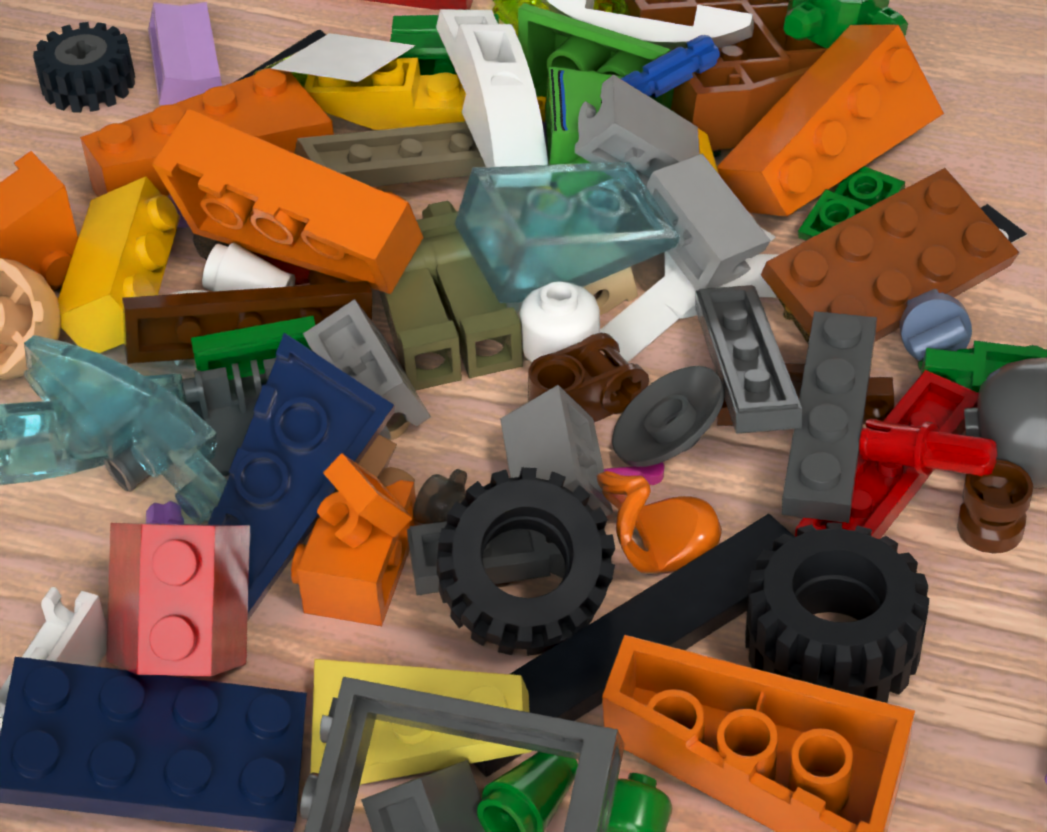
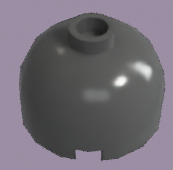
[964,357,1047,488]

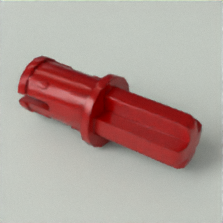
[859,418,997,476]

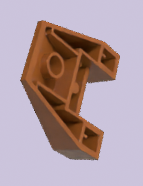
[620,0,827,152]

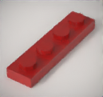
[795,370,979,539]

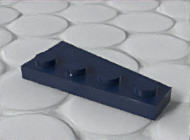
[207,333,395,622]

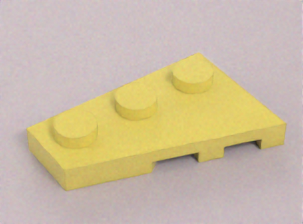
[310,659,532,785]

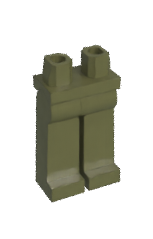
[379,201,523,390]

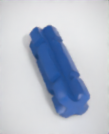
[620,35,720,98]

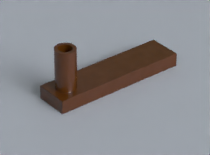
[122,270,373,364]

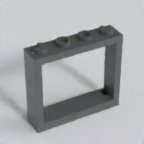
[300,677,625,832]

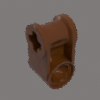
[528,332,649,422]

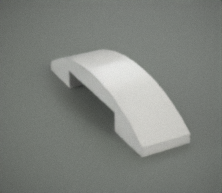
[540,0,754,50]

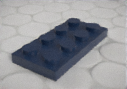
[0,656,307,832]

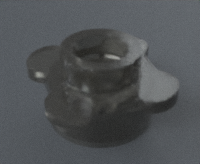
[413,469,467,525]

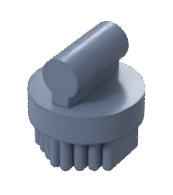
[900,289,972,361]

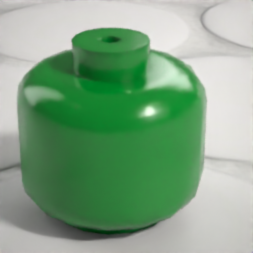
[607,773,672,832]

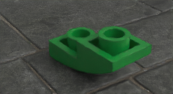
[798,166,905,241]

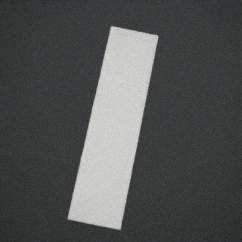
[600,228,776,362]

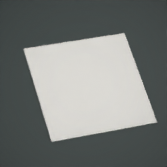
[271,33,415,82]

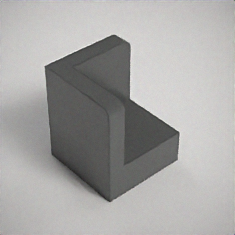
[361,760,485,832]

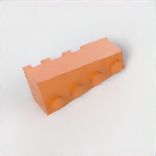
[717,25,944,216]
[80,68,334,197]

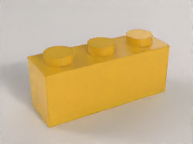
[58,176,180,357]

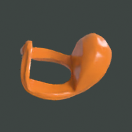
[596,471,722,574]

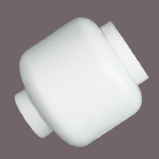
[519,281,600,362]

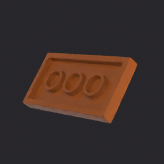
[761,168,1019,342]

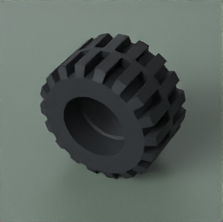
[436,467,615,656]
[745,523,930,703]

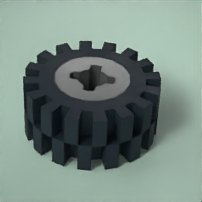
[33,22,135,113]

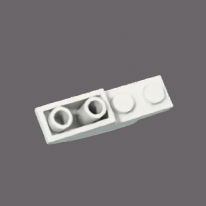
[436,9,550,185]

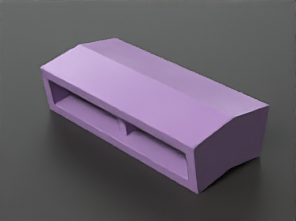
[148,2,222,105]

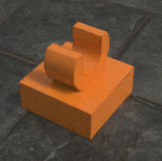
[317,453,413,548]

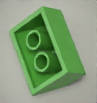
[518,3,674,110]

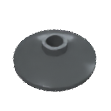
[612,366,725,467]

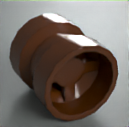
[957,459,1033,554]

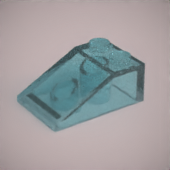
[454,162,680,303]

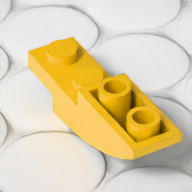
[304,57,466,130]

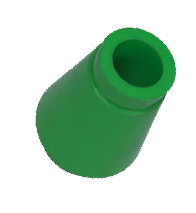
[477,752,578,832]

